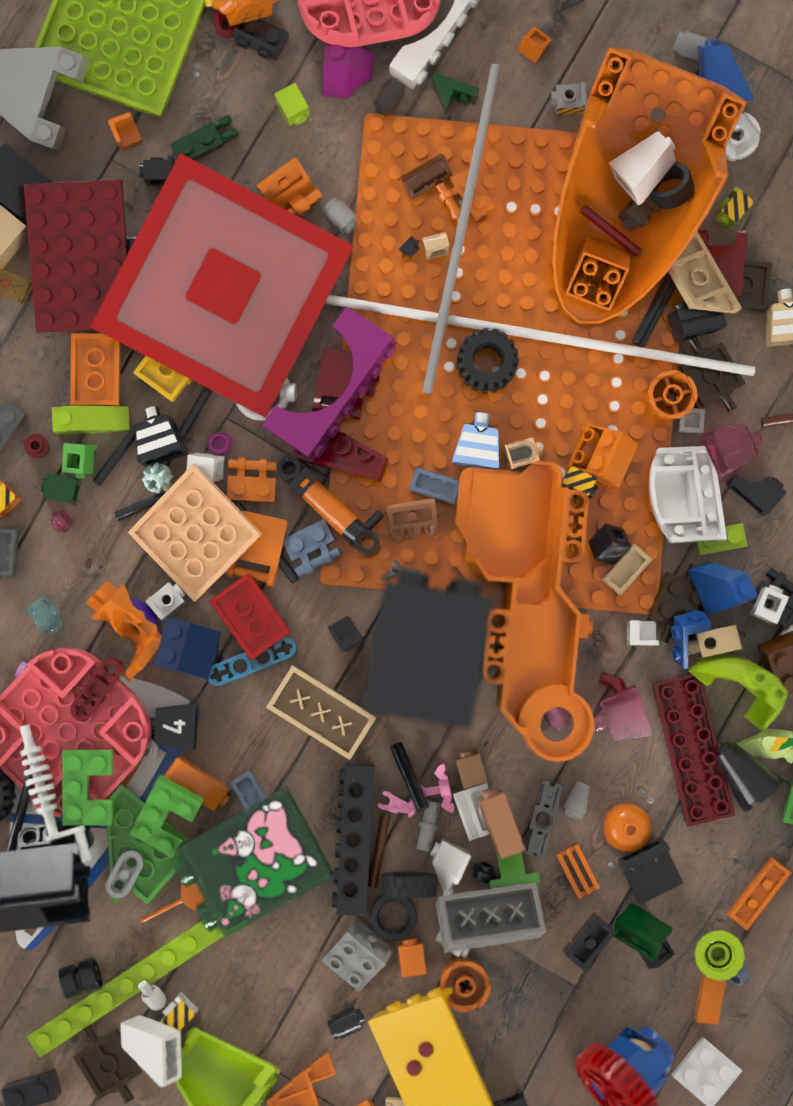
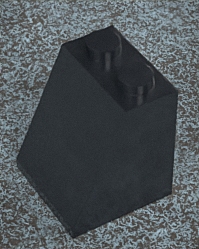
[0,143,52,220]

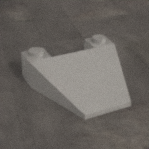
[0,47,90,152]

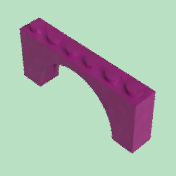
[262,306,397,462]

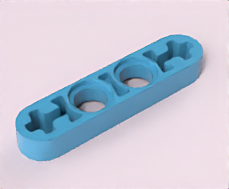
[208,637,297,686]

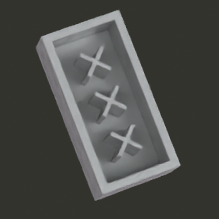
[435,882,546,953]

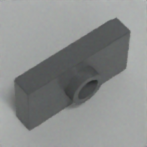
[0,528,19,578]

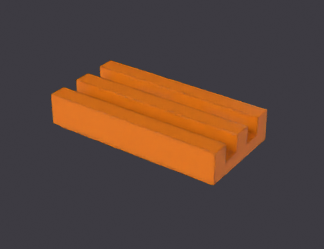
[556,844,600,899]

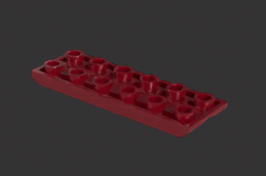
[652,674,735,827]

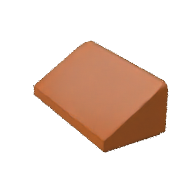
[693,973,726,1025]

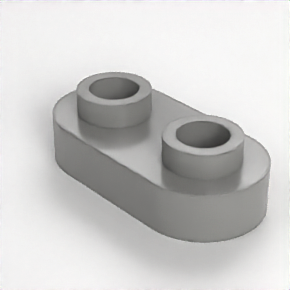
[106,850,144,898]

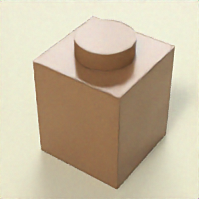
[455,750,488,789]

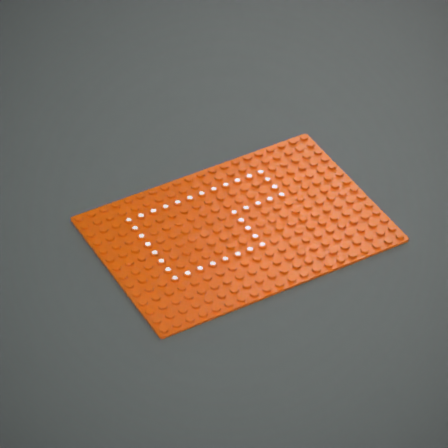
[320,113,683,615]

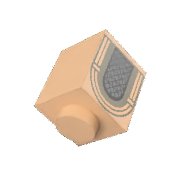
[503,437,542,471]

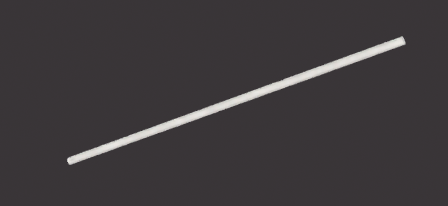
[325,295,755,376]

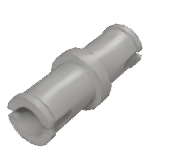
[416,801,441,852]

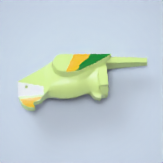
[737,728,793,763]

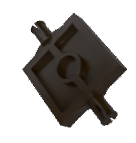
[678,337,746,413]
[648,564,704,644]
[73,1025,143,1104]

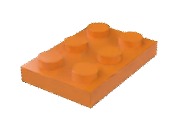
[70,333,121,406]

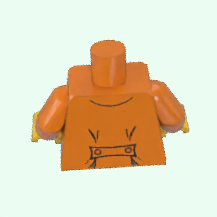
[205,0,279,26]

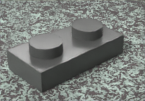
[0,400,27,453]

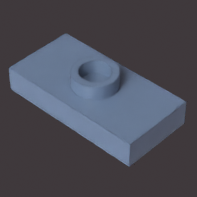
[409,467,459,505]
[229,770,270,816]

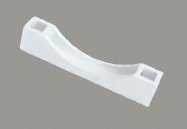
[389,0,480,89]

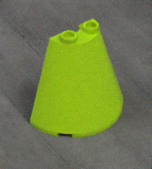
[688,652,787,731]
[175,1027,280,1106]

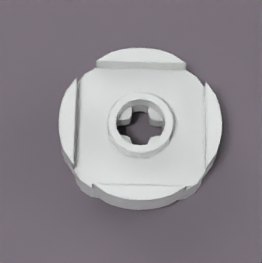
[725,112,760,161]

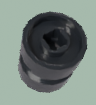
[58,957,103,1000]

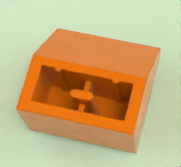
[567,423,639,488]

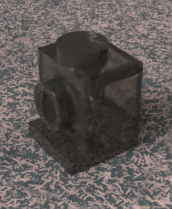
[617,195,661,231]

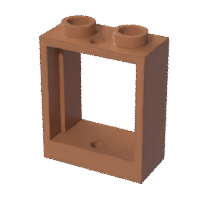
[476,787,525,859]

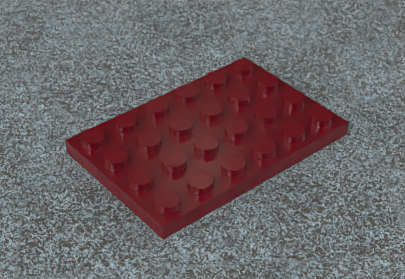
[24,179,128,333]

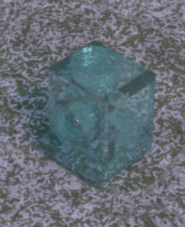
[24,595,63,634]

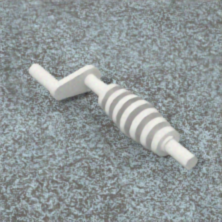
[20,724,92,863]

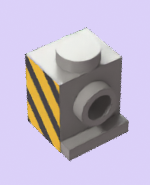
[551,82,587,115]

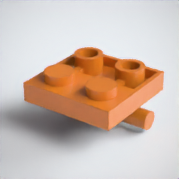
[256,158,323,216]

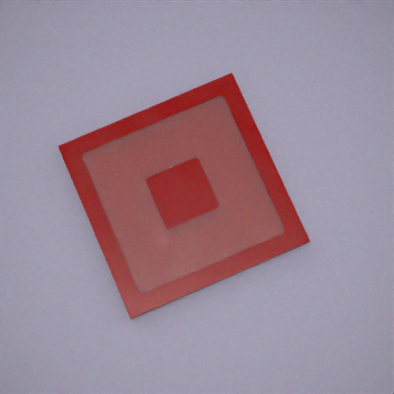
[90,153,354,418]

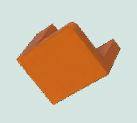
[108,112,143,151]

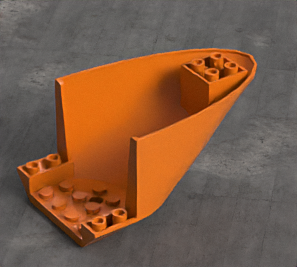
[552,47,747,324]

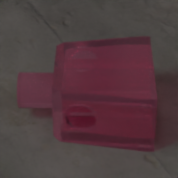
[701,424,762,478]
[594,685,653,742]

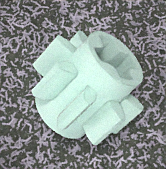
[142,462,174,494]

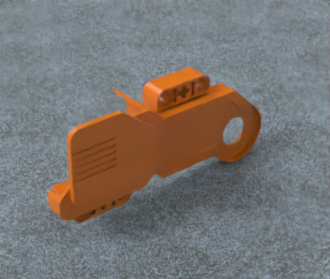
[455,461,594,762]

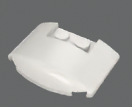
[649,446,727,543]

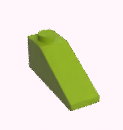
[52,406,131,436]

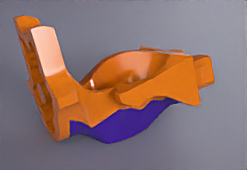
[86,580,163,681]

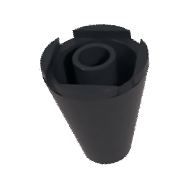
[715,741,783,812]

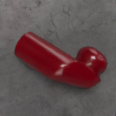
[599,671,629,704]

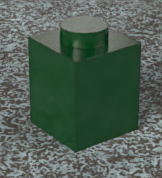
[41,473,81,505]

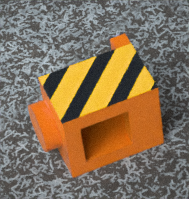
[0,480,22,520]

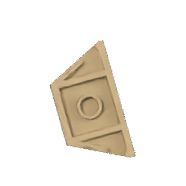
[668,231,742,314]

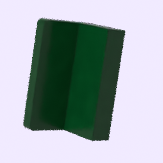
[613,903,673,962]

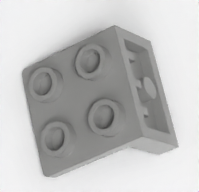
[322,916,395,991]

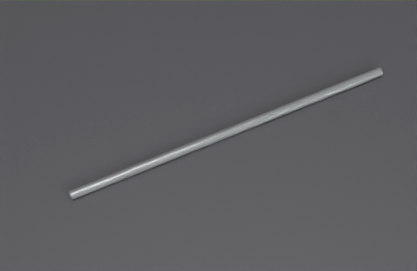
[422,64,501,395]

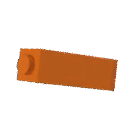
[164,755,231,812]

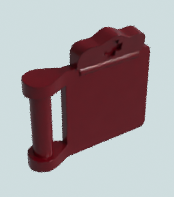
[312,348,380,420]

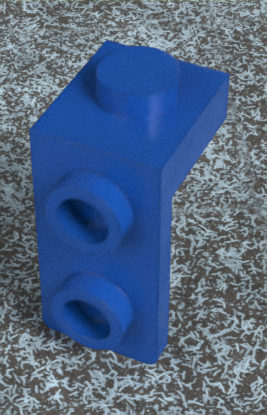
[671,611,711,669]

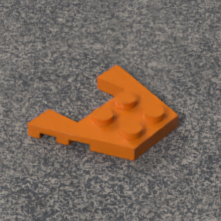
[266,1051,336,1106]

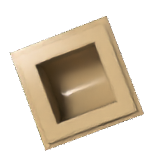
[422,232,450,260]

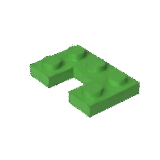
[62,749,114,825]
[130,775,204,858]

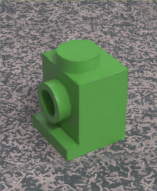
[62,443,97,478]

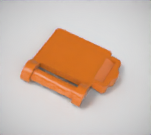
[226,511,288,587]

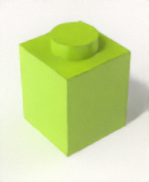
[274,83,310,126]

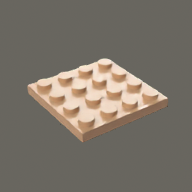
[128,464,263,602]

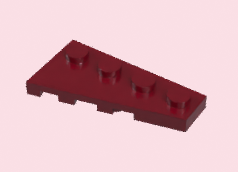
[291,412,389,482]

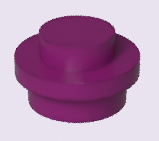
[208,432,232,456]

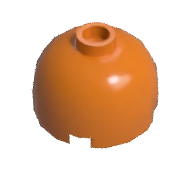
[647,370,698,420]
[602,803,652,852]

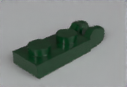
[170,115,239,161]

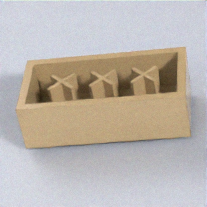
[266,665,376,760]

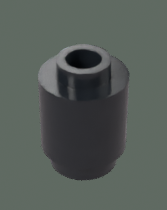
[327,1006,366,1040]

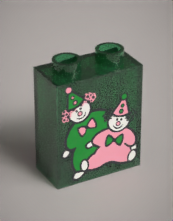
[172,785,334,938]

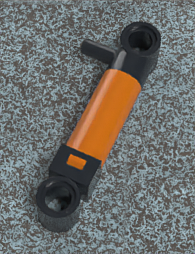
[277,456,384,558]

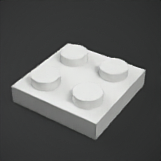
[671,1036,742,1106]

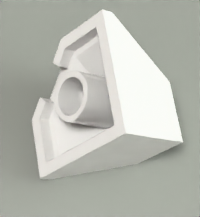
[430,838,471,896]

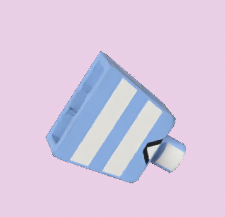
[452,412,499,470]

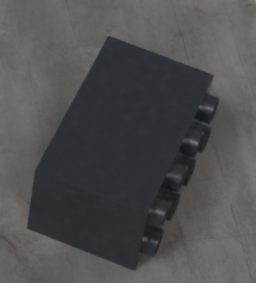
[363,569,493,729]

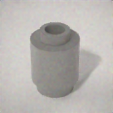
[672,31,707,61]
[322,198,357,234]

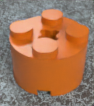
[440,956,490,1012]

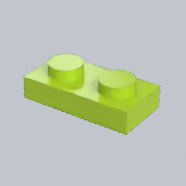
[696,523,748,556]

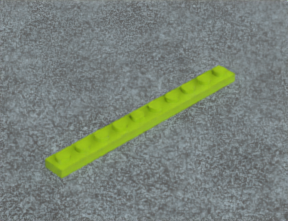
[27,904,249,1057]

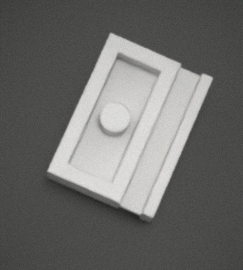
[453,783,489,841]

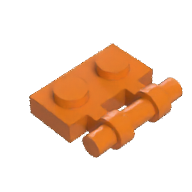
[436,167,495,224]
[226,457,277,503]

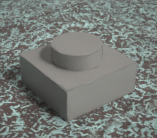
[678,408,705,434]

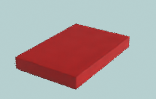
[209,573,291,661]

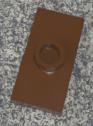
[400,153,453,199]

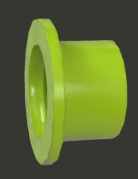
[694,930,745,981]

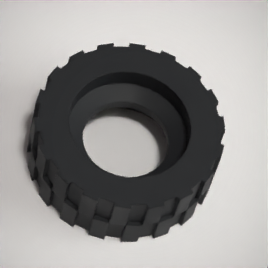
[382,871,437,899]

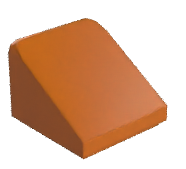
[518,27,553,63]

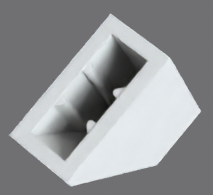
[609,131,676,205]
[121,1015,182,1087]

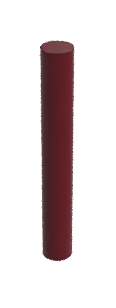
[580,205,641,256]

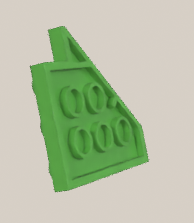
[107,783,197,905]

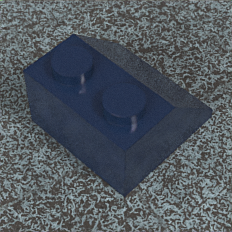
[154,617,221,680]

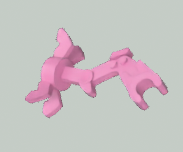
[378,762,455,818]

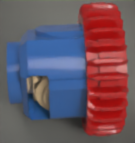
[575,1027,674,1106]

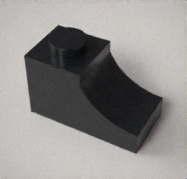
[726,475,787,516]

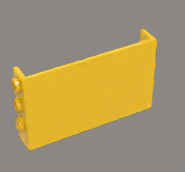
[368,987,494,1106]

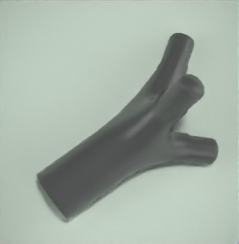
[381,559,420,581]

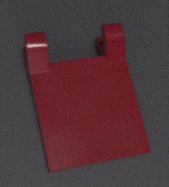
[698,230,748,298]

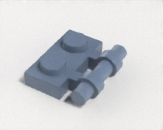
[284,519,342,577]

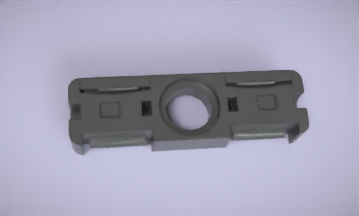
[523,780,563,859]

